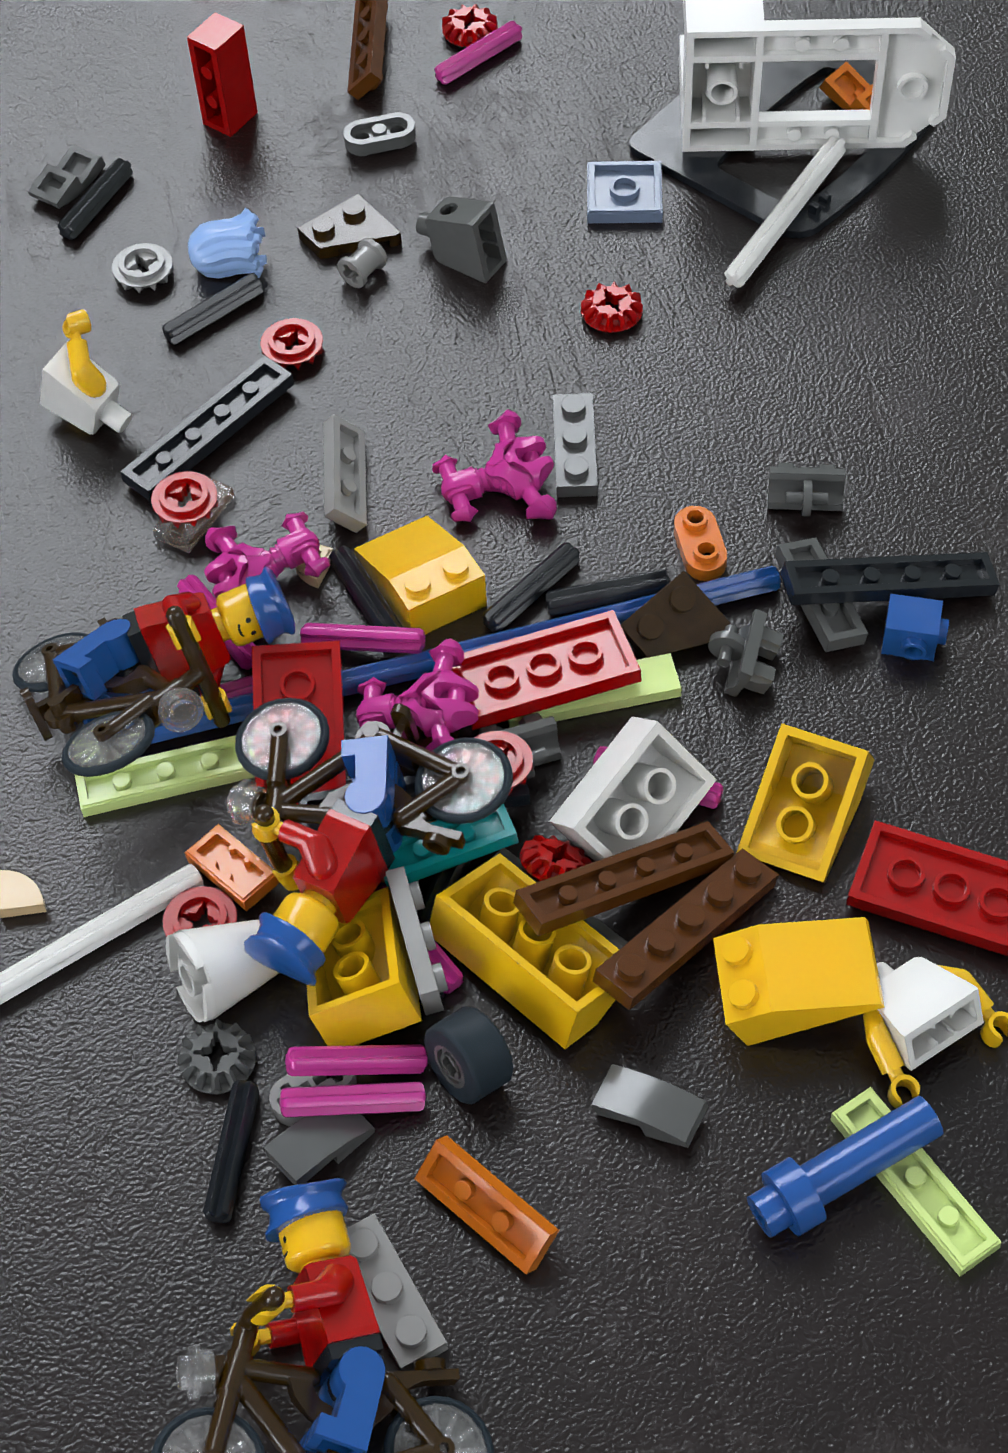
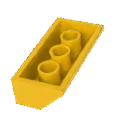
[429,853,620,1049]

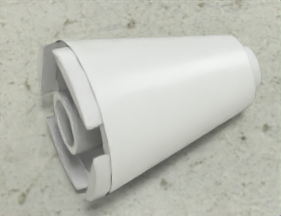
[165,919,279,1023]

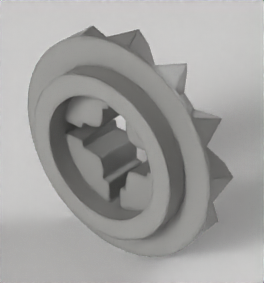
[112,243,173,293]

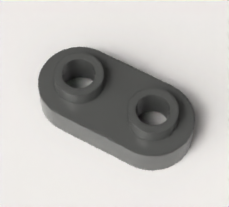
[343,112,416,156]

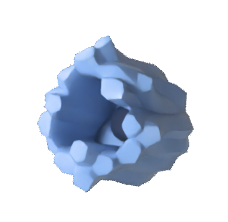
[188,208,267,279]

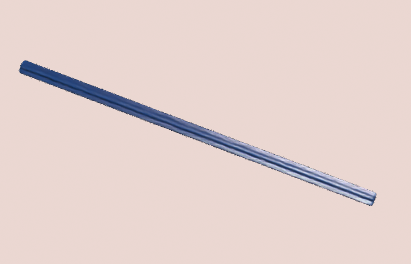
[111,566,781,750]

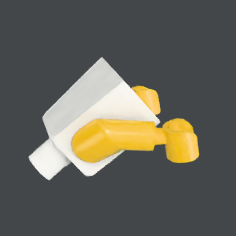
[40,310,133,435]
[863,957,1008,1108]

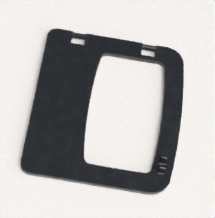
[629,18,932,239]

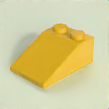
[354,516,487,635]
[736,723,875,883]
[307,887,422,1046]
[713,917,885,1046]

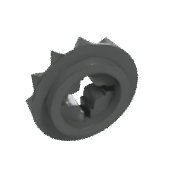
[177,1019,256,1094]

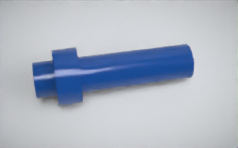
[747,1096,943,1238]

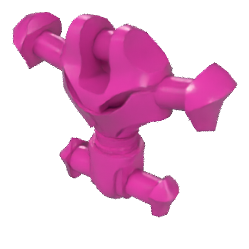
[432,409,557,522]
[204,511,330,598]
[356,638,479,762]

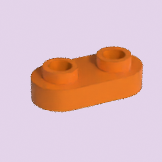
[674,506,727,581]

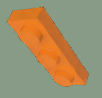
[414,1135,559,1275]

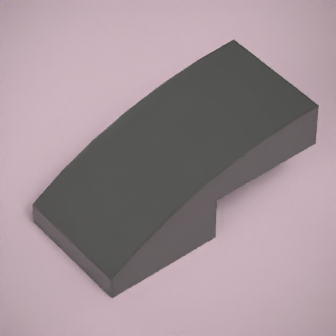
[27,144,106,208]
[591,1064,709,1148]
[264,1114,375,1185]

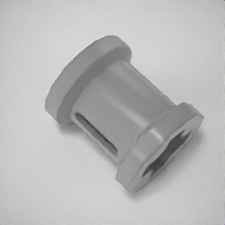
[337,238,387,288]

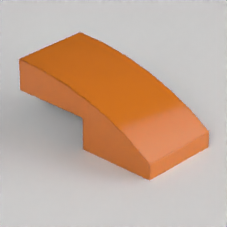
[819,61,873,110]

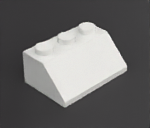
[549,716,717,861]

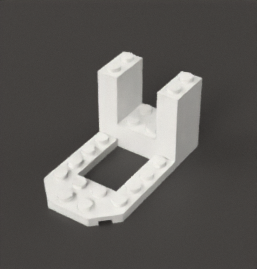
[679,0,956,152]

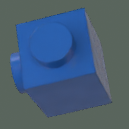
[881,594,949,661]

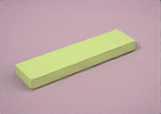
[508,653,681,728]
[74,732,255,817]
[830,1087,1002,1277]

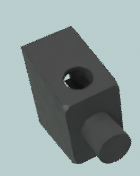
[416,196,507,283]

